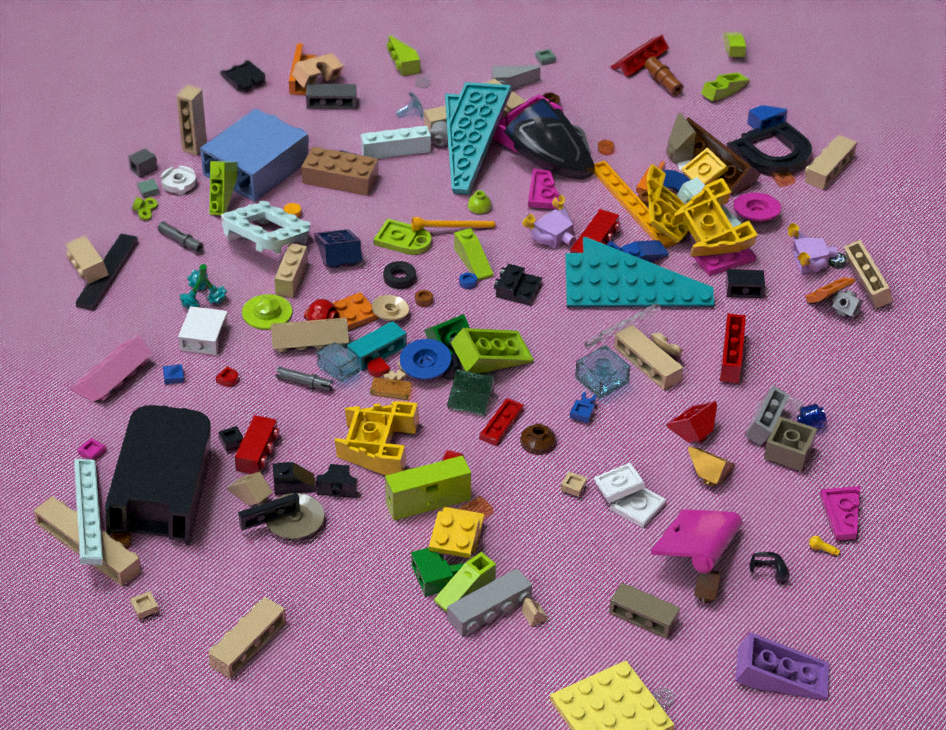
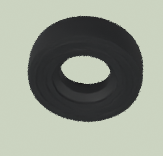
[383,261,416,289]

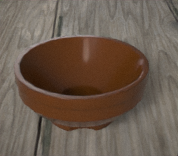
[520,423,556,455]

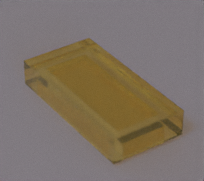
[370,377,412,400]

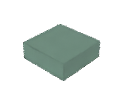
[535,49,556,65]
[137,178,160,198]

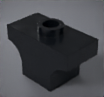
[316,464,358,498]

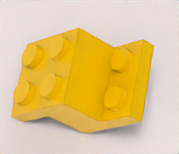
[429,507,484,558]

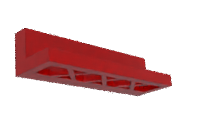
[610,35,669,77]

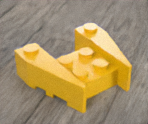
[672,178,758,257]
[334,401,419,475]

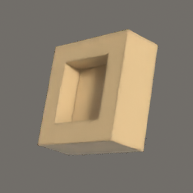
[560,472,587,497]
[130,591,159,619]

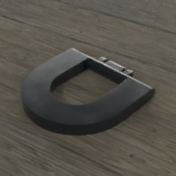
[727,122,812,174]

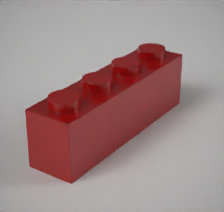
[570,209,621,253]
[720,313,746,384]

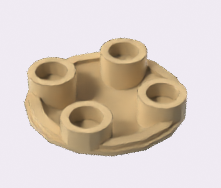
[650,332,683,357]

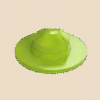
[242,294,292,330]

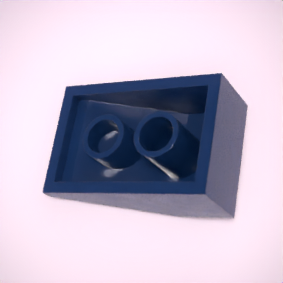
[314,229,362,268]

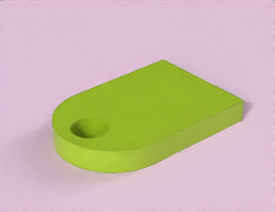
[373,218,431,255]

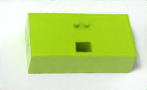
[385,456,471,521]

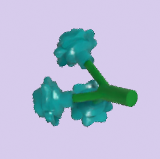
[179,264,227,309]

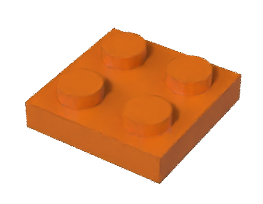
[333,292,379,331]

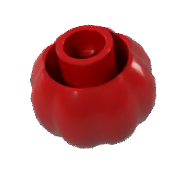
[304,299,340,321]

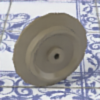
[266,493,325,539]

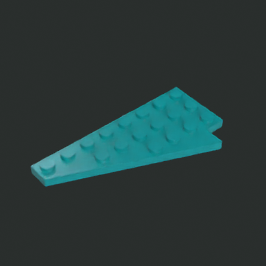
[445,82,513,194]
[565,237,714,307]

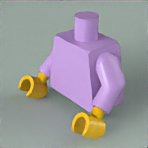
[522,195,576,248]
[787,223,838,274]

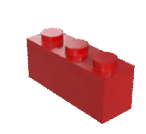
[235,415,280,474]

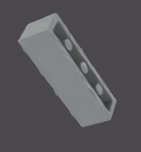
[447,568,532,637]

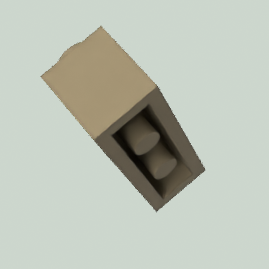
[609,583,680,639]

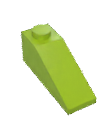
[454,228,494,281]

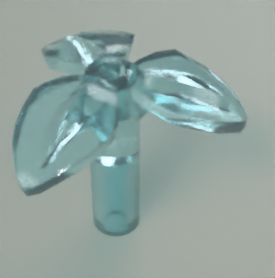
[395,92,424,119]

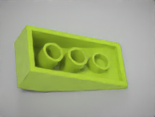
[451,328,534,373]

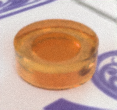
[597,140,615,155]

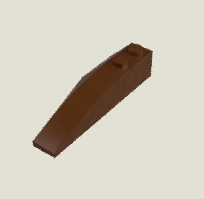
[686,117,761,195]

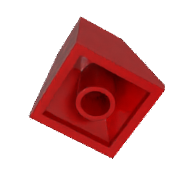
[666,401,717,443]

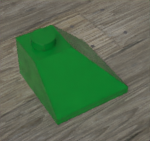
[424,314,470,355]

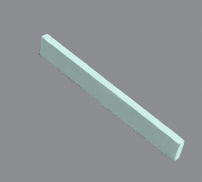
[74,459,103,565]

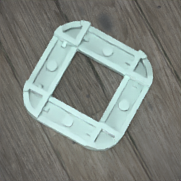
[222,201,311,254]

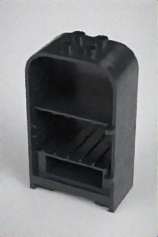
[105,405,211,545]

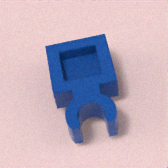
[569,392,596,423]

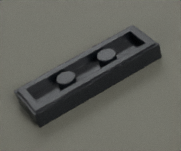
[238,493,300,531]

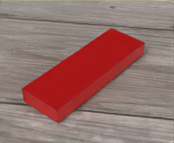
[479,398,524,446]

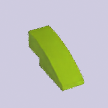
[723,32,746,57]
[701,72,750,101]

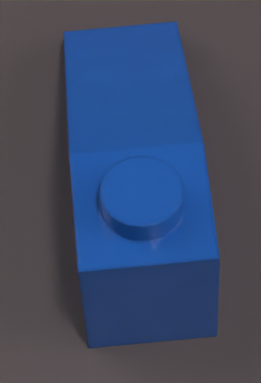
[620,240,669,262]

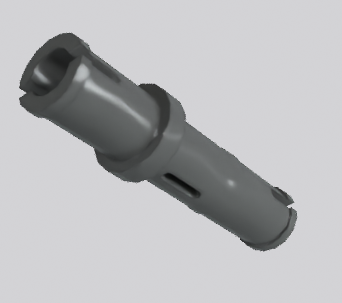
[158,221,204,253]
[276,366,333,392]

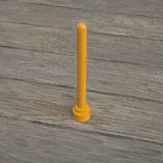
[411,217,496,231]

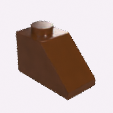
[694,570,723,603]

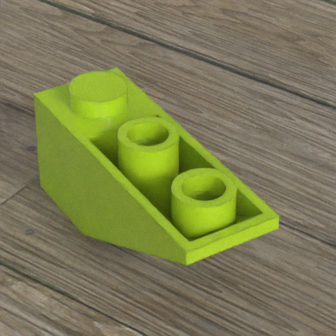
[386,35,420,76]
[209,161,238,215]
[434,552,496,612]

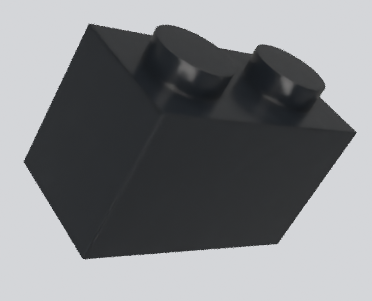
[725,269,765,299]

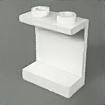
[178,306,228,355]

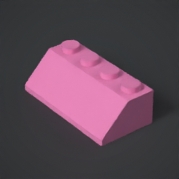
[70,335,153,402]

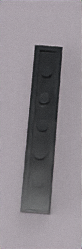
[75,233,138,310]

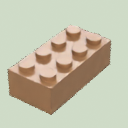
[301,147,378,196]

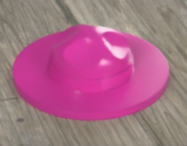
[733,193,781,222]

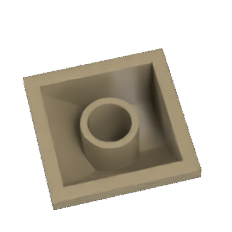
[666,113,696,164]

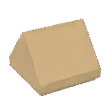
[521,598,548,627]

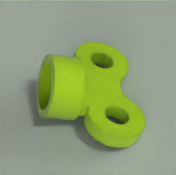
[131,196,158,220]

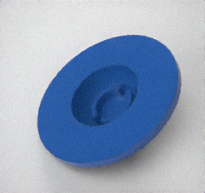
[400,339,451,380]

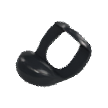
[749,552,790,583]

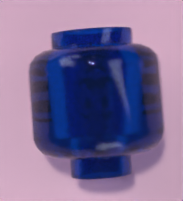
[796,403,827,429]

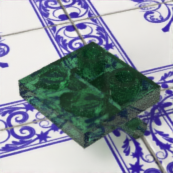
[447,369,495,416]

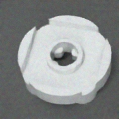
[161,166,196,195]

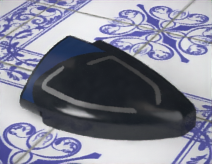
[504,98,595,179]

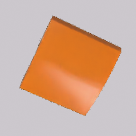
[805,277,856,303]

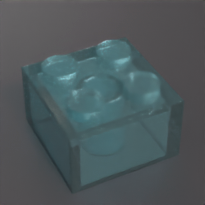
[575,345,631,399]

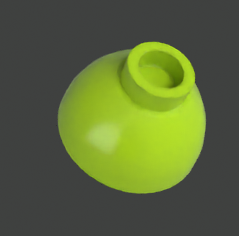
[467,190,492,214]

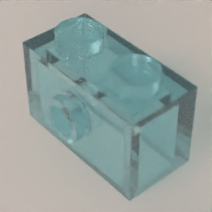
[316,342,360,382]

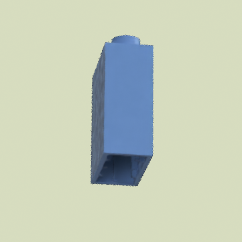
[200,108,309,202]

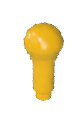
[809,536,840,556]

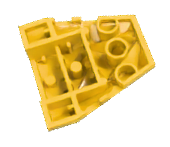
[647,164,689,243]

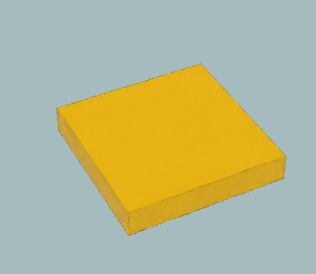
[681,148,729,186]

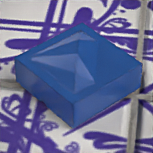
[163,364,184,384]

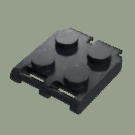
[220,60,266,91]

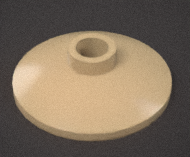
[372,295,409,321]

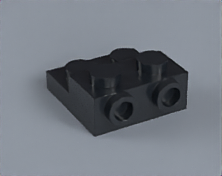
[494,264,542,306]

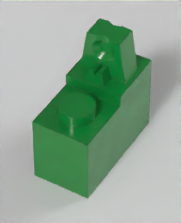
[411,547,464,597]

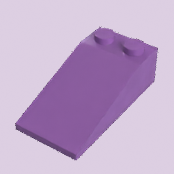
[735,632,829,700]

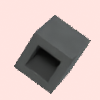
[128,148,157,178]

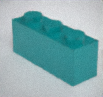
[347,321,407,371]

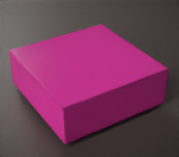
[77,438,107,461]

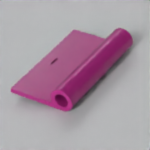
[651,509,743,573]

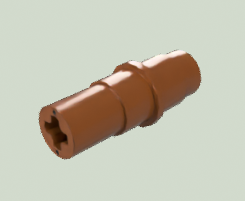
[645,56,684,96]

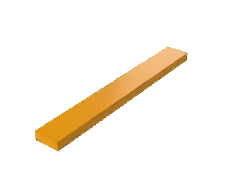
[593,160,676,248]

